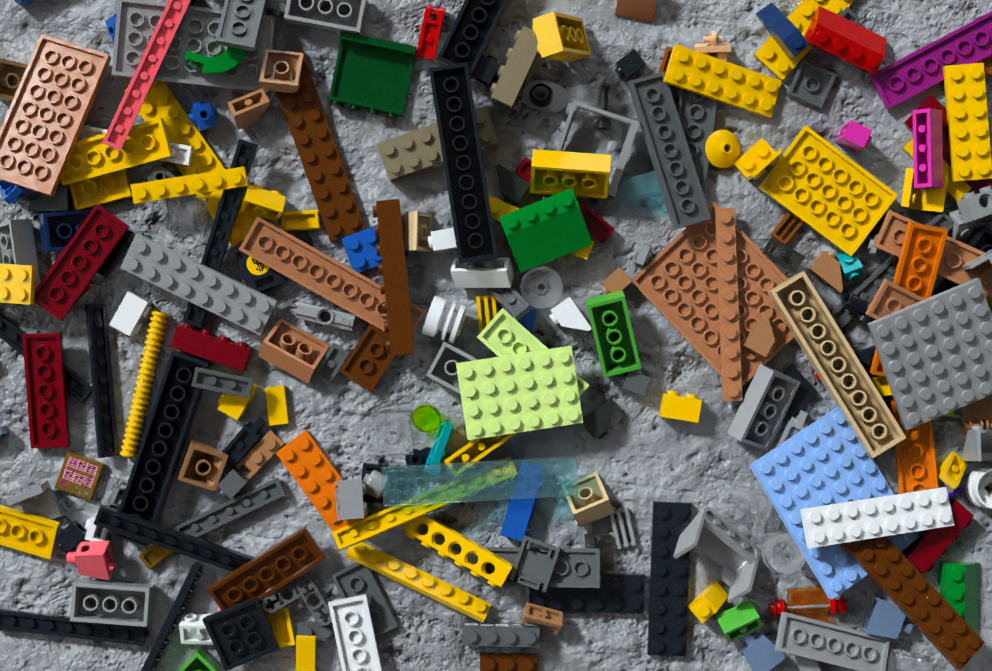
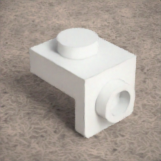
[85,515,108,541]

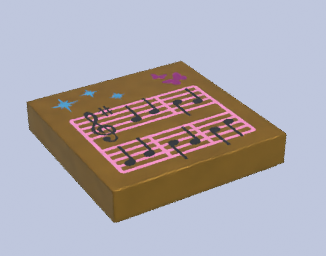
[55,451,105,500]

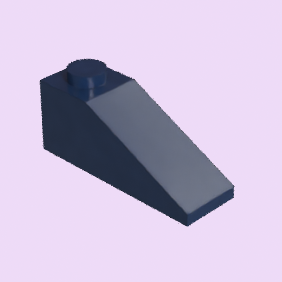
[755,2,810,60]

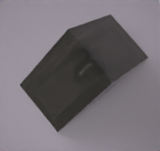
[762,236,805,273]

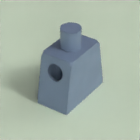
[862,596,913,639]
[741,632,787,671]

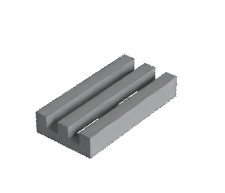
[609,507,636,549]

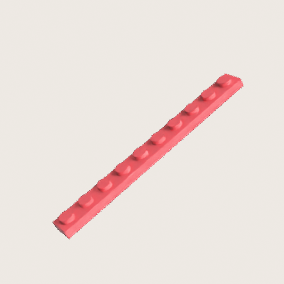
[102,0,191,152]

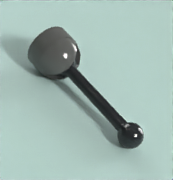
[596,83,611,130]

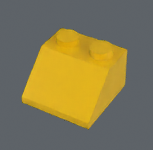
[240,184,286,223]

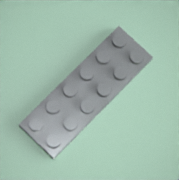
[775,612,890,671]

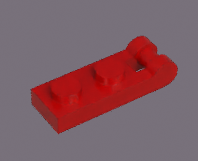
[416,4,446,61]

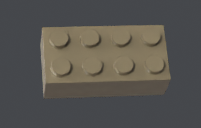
[489,26,539,112]

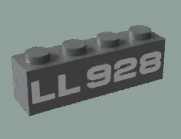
[462,622,540,648]

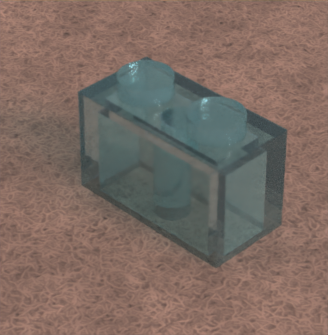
[620,171,662,206]

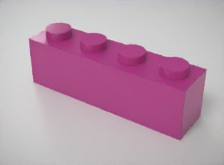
[912,108,943,190]

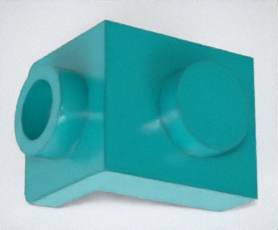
[836,252,863,283]

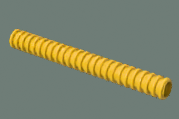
[120,311,169,458]

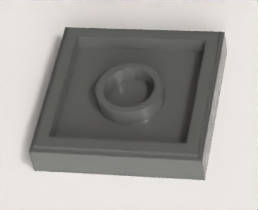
[786,59,837,110]

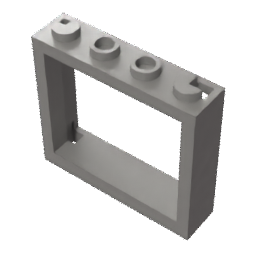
[553,100,640,196]

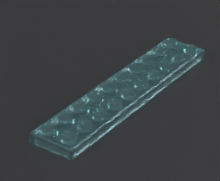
[382,456,578,507]

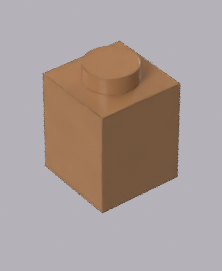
[601,267,632,294]

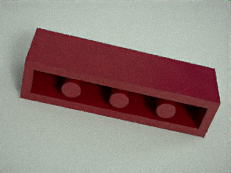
[170,323,253,371]
[903,499,974,574]

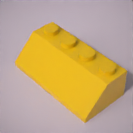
[530,149,611,199]

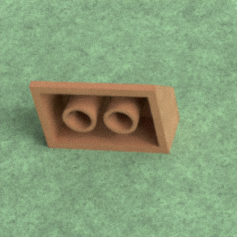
[258,318,330,383]

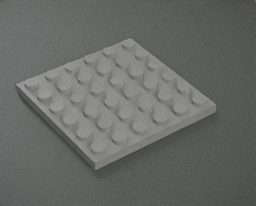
[867,278,992,430]

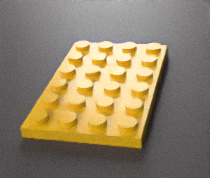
[758,125,898,257]

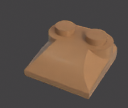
[259,49,304,93]

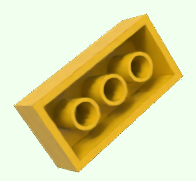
[532,12,592,62]

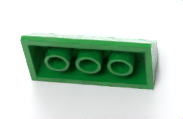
[939,561,979,635]

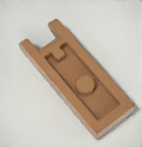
[235,430,285,480]

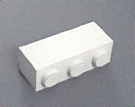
[450,257,514,288]

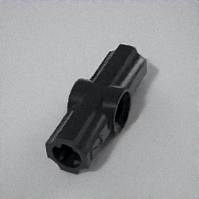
[841,292,877,324]

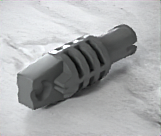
[98,487,125,540]

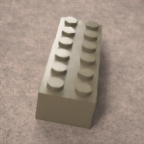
[377,106,499,182]

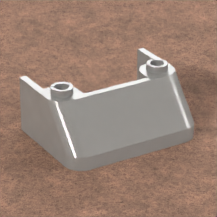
[963,426,992,461]
[673,507,760,603]

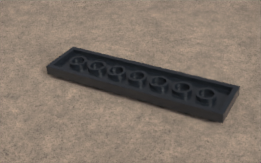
[647,501,692,657]

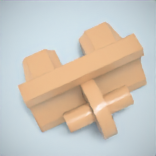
[694,31,732,62]

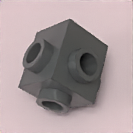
[147,164,177,181]

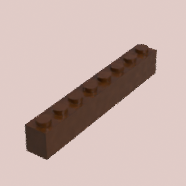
[372,199,415,356]

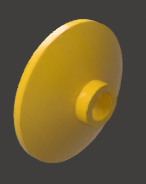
[705,130,740,168]

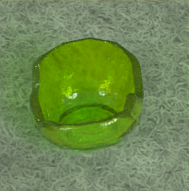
[412,404,441,434]

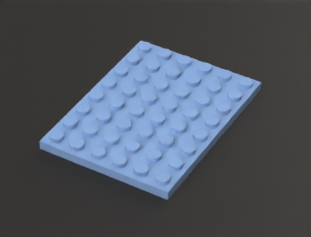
[749,407,920,599]

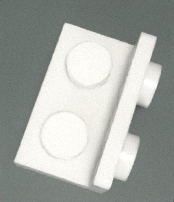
[179,613,213,645]

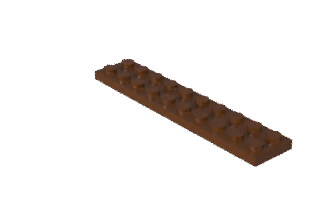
[277,49,366,242]
[840,499,985,671]

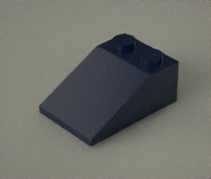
[39,209,93,253]

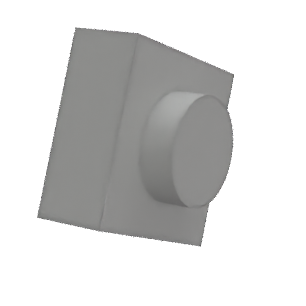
[635,245,652,266]

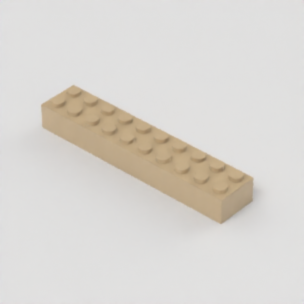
[767,271,906,458]

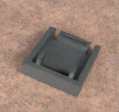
[510,535,562,593]

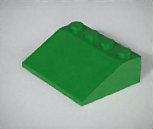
[499,188,593,273]

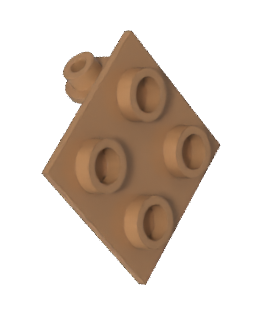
[961,396,992,435]

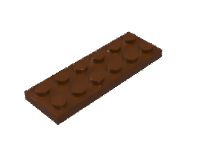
[207,526,327,610]

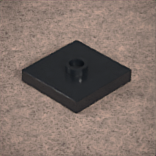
[782,364,818,418]

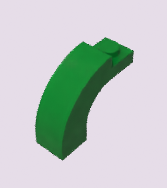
[185,47,248,76]

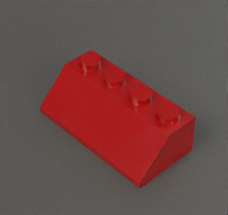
[804,6,887,74]

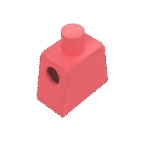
[66,541,115,580]

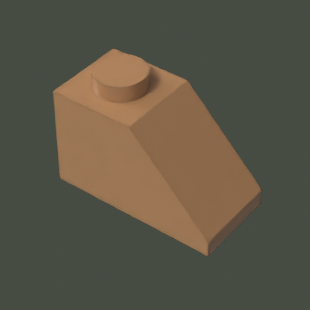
[227,88,270,130]
[807,250,843,293]
[743,312,775,357]

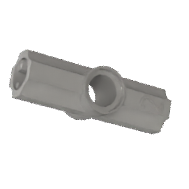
[296,302,356,331]

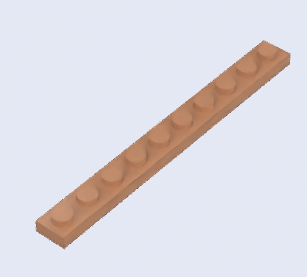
[714,207,742,401]

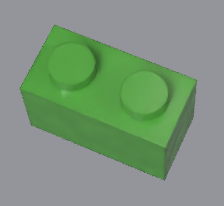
[715,600,763,643]

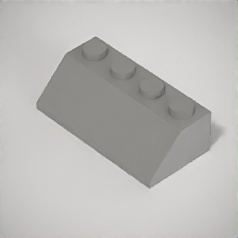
[0,219,41,289]
[727,364,801,451]

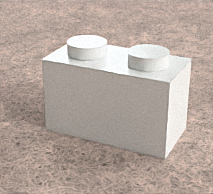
[428,228,457,253]
[109,291,152,336]

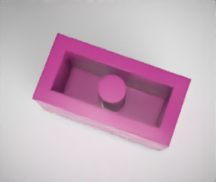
[835,120,872,152]

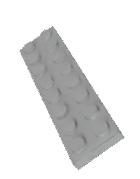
[120,233,278,336]

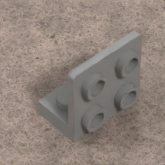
[5,480,62,520]

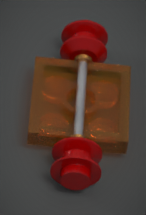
[768,586,848,623]

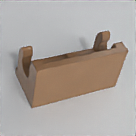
[520,602,563,635]

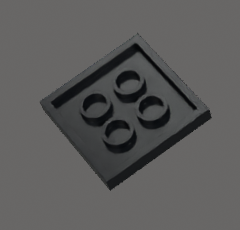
[202,596,280,671]

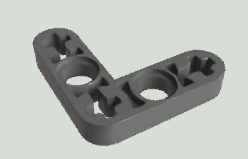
[262,576,332,627]

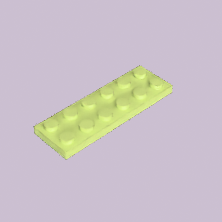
[477,308,589,397]

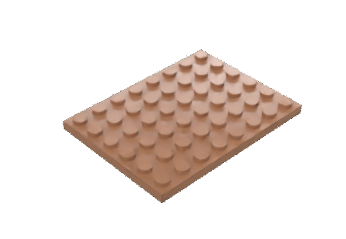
[631,201,794,386]

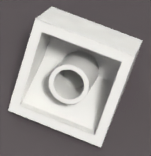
[549,297,592,331]

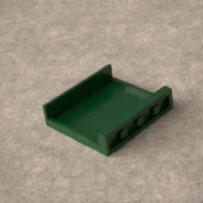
[327,31,417,119]

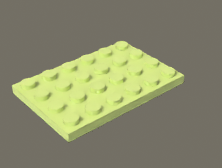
[456,346,583,440]

